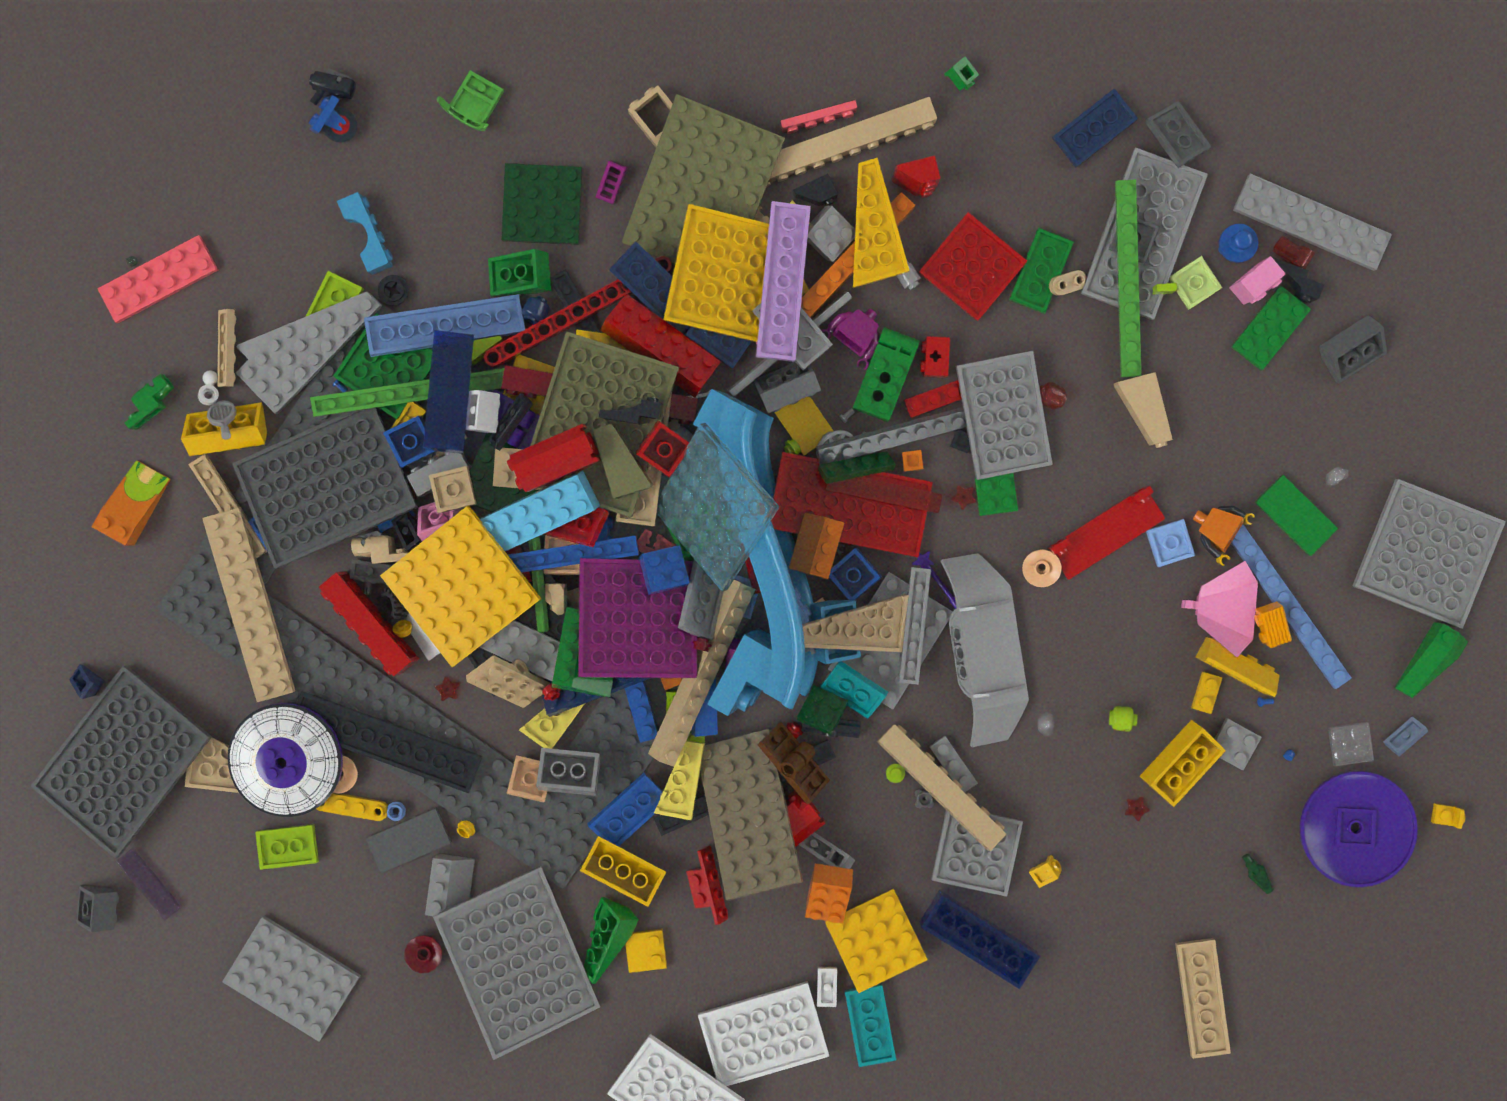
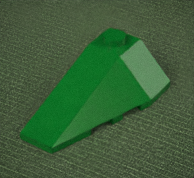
[1395,622,1468,698]
[584,897,639,984]

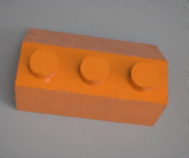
[788,513,844,579]

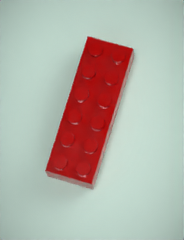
[601,293,721,398]
[319,571,420,677]

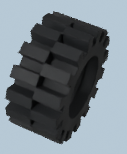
[377,587,409,622]

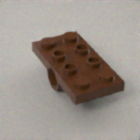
[757,721,830,804]

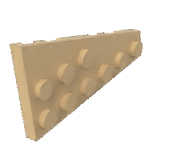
[802,594,909,652]

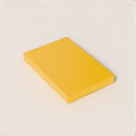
[774,397,833,456]

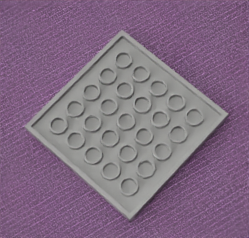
[1352,479,1506,629]

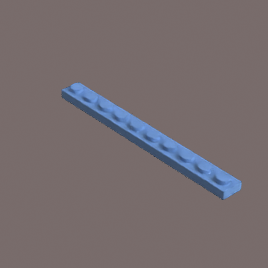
[1231,525,1352,689]

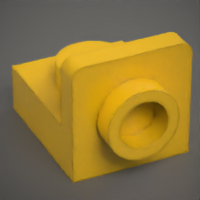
[1431,803,1466,829]
[1029,855,1062,888]

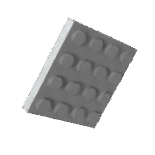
[931,810,1023,897]

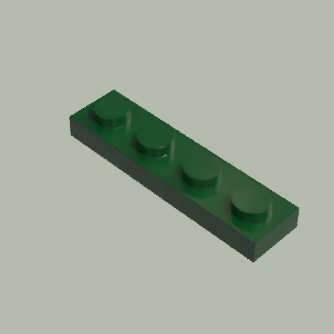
[818,451,896,484]

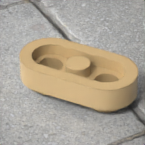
[1049,270,1087,295]

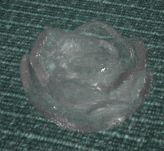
[1325,467,1349,488]
[1038,712,1055,737]

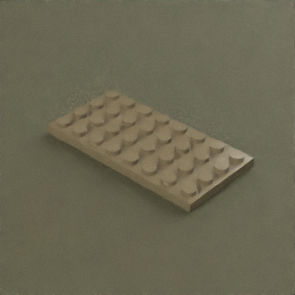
[700,729,803,901]

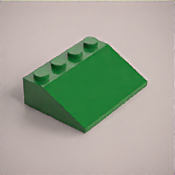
[552,607,613,698]

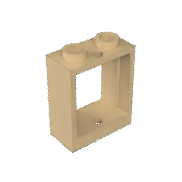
[628,86,673,147]

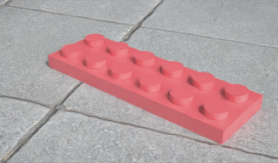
[97,235,218,323]

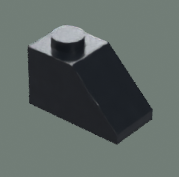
[793,173,838,206]
[391,512,422,552]

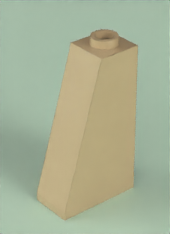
[1114,372,1173,448]

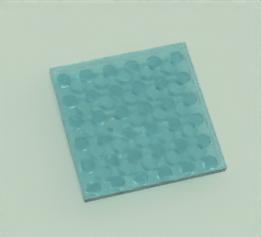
[657,423,780,592]

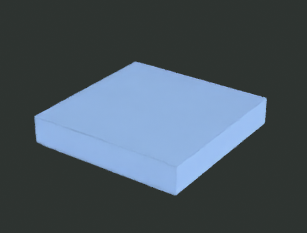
[1146,519,1195,567]

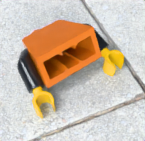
[1193,506,1255,566]

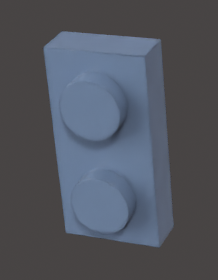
[1383,716,1428,756]

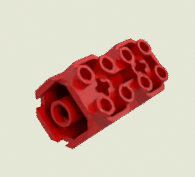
[507,424,601,492]
[786,790,826,847]

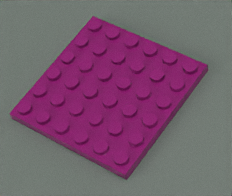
[578,558,697,678]

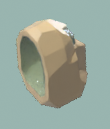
[545,583,567,615]

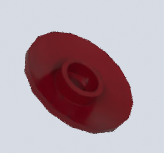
[404,935,442,973]

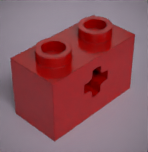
[920,336,950,378]

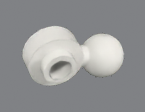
[198,370,219,405]

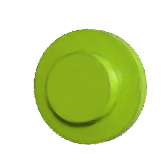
[784,439,801,455]
[886,764,905,783]

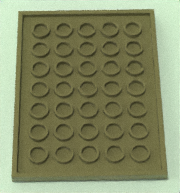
[622,94,785,264]
[530,331,679,517]

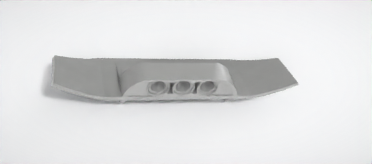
[941,553,1029,747]

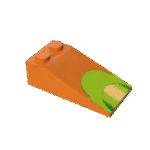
[92,460,171,546]

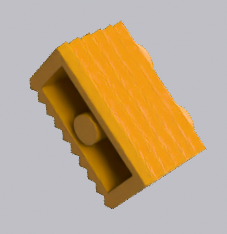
[1254,601,1292,648]

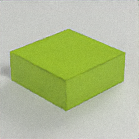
[1152,283,1177,295]

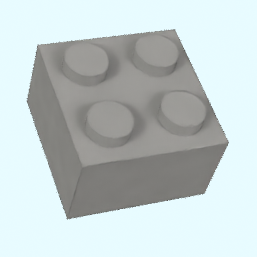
[807,206,855,262]

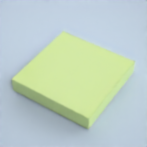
[1169,256,1222,310]

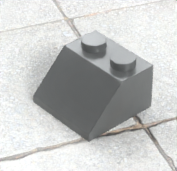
[76,885,119,932]

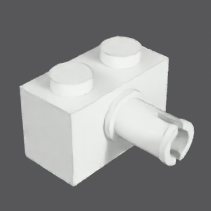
[463,390,500,433]

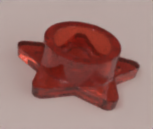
[951,485,976,510]
[435,677,460,701]
[1125,797,1150,821]

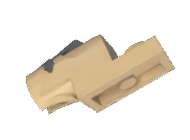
[351,531,409,564]

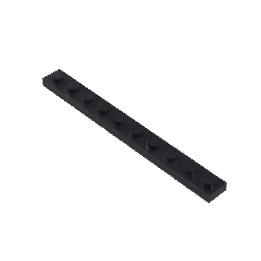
[654,739,836,836]

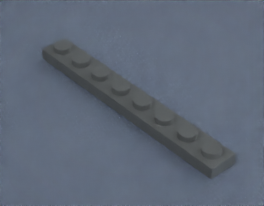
[816,407,967,465]

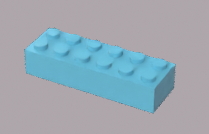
[480,470,600,551]

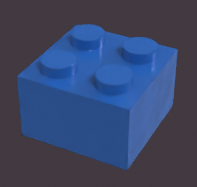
[383,415,439,468]
[639,545,690,595]
[829,548,882,600]

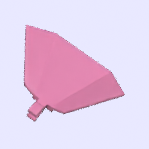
[1181,561,1258,657]

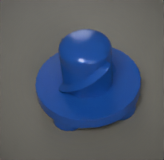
[1218,224,1258,263]

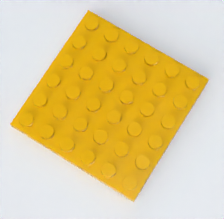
[663,204,769,342]
[380,505,542,667]

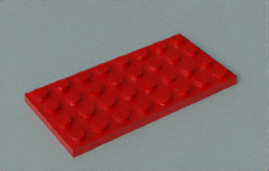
[770,452,933,558]

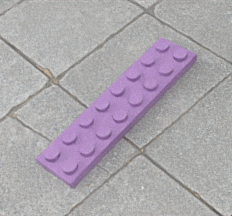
[756,201,811,362]

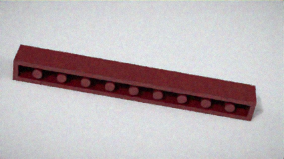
[501,365,698,425]

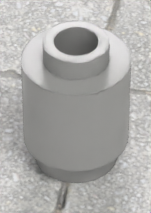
[897,261,921,290]

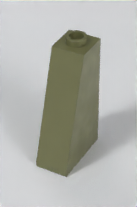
[593,422,654,498]

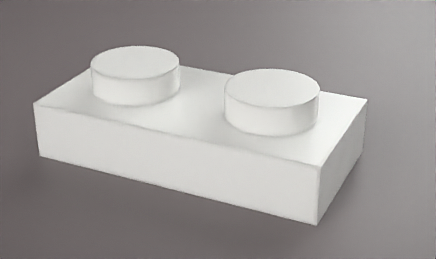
[817,966,837,1007]

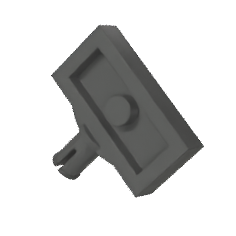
[350,559,391,595]

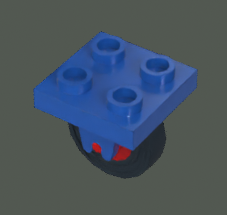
[308,95,357,142]

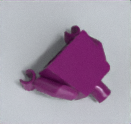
[821,309,879,370]

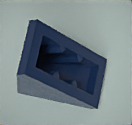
[69,664,105,699]

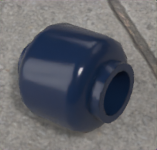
[522,296,550,325]

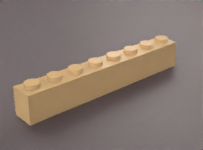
[877,724,1006,851]

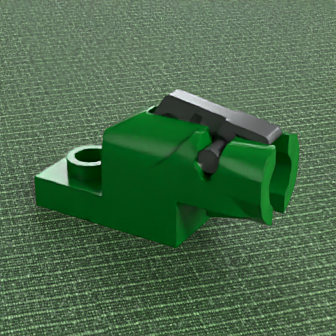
[124,374,174,430]

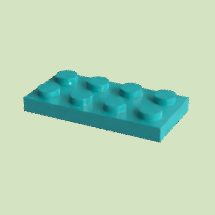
[844,983,896,1067]

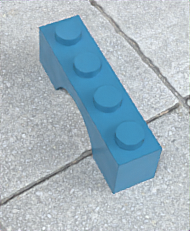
[337,192,393,275]

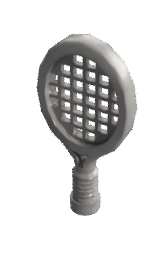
[207,400,236,440]

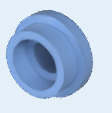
[387,801,406,821]

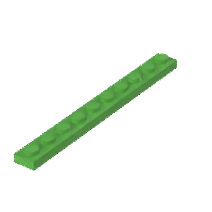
[1115,179,1141,377]
[310,368,504,417]

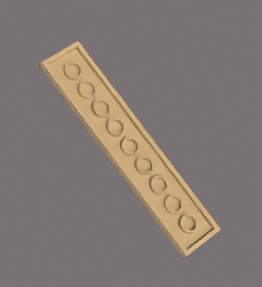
[202,508,296,702]

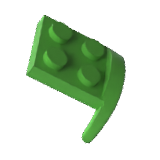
[437,70,504,131]

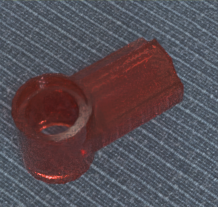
[1272,236,1315,269]

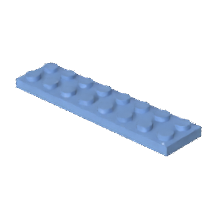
[364,294,525,357]

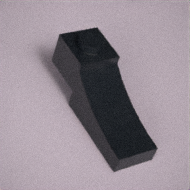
[1272,257,1324,303]
[599,397,663,425]

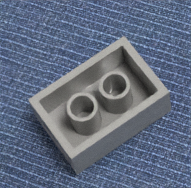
[536,748,601,796]

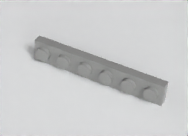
[899,567,931,685]

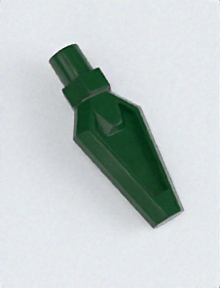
[1242,854,1274,894]

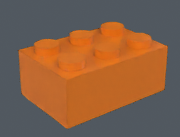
[805,863,853,923]

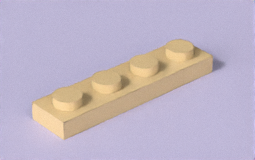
[217,309,236,387]

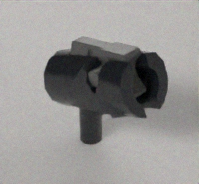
[309,69,356,105]

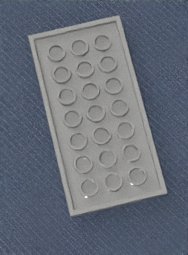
[1081,148,1208,320]

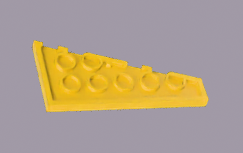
[853,158,910,288]

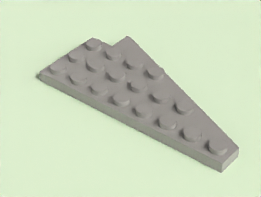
[236,292,382,414]

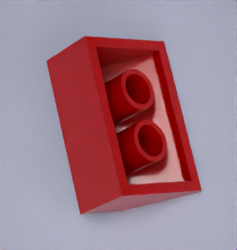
[892,155,941,197]

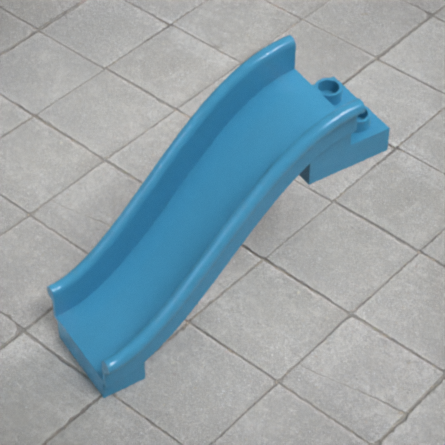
[693,389,818,716]

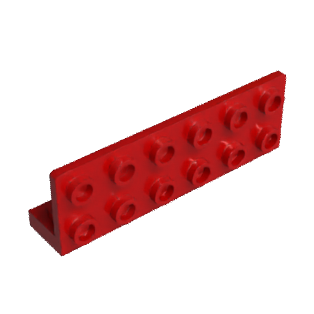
[1047,486,1165,580]

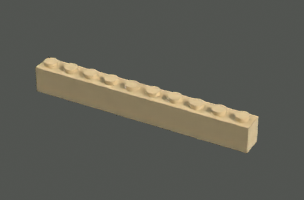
[767,97,937,186]
[648,577,756,767]

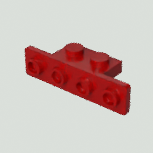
[686,845,728,925]

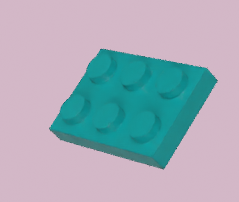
[820,661,888,719]

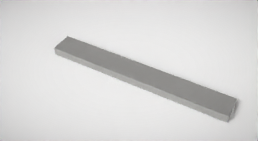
[727,291,852,396]

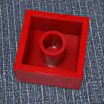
[635,421,692,477]

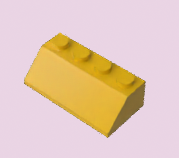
[181,402,267,456]
[1196,637,1280,697]
[1139,720,1226,807]
[580,836,666,907]

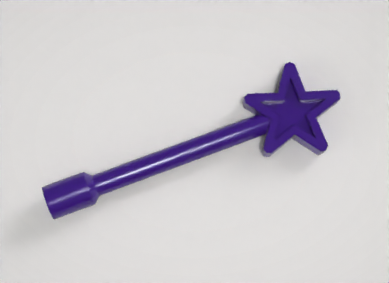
[912,551,957,609]

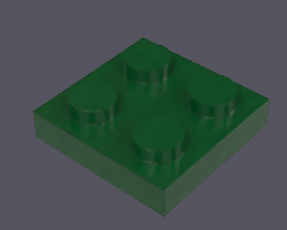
[797,685,849,736]

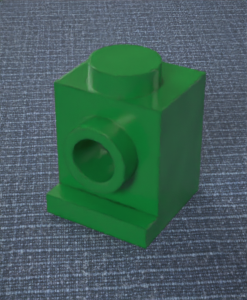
[944,57,979,91]

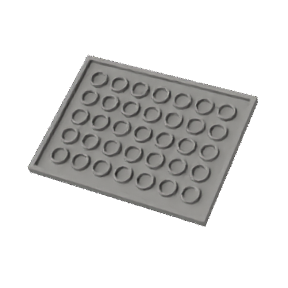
[433,866,600,1060]

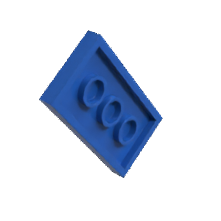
[587,772,663,847]

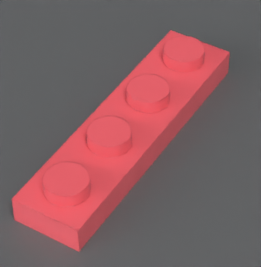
[781,100,857,134]

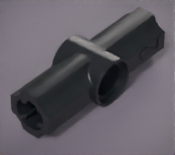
[802,719,861,738]

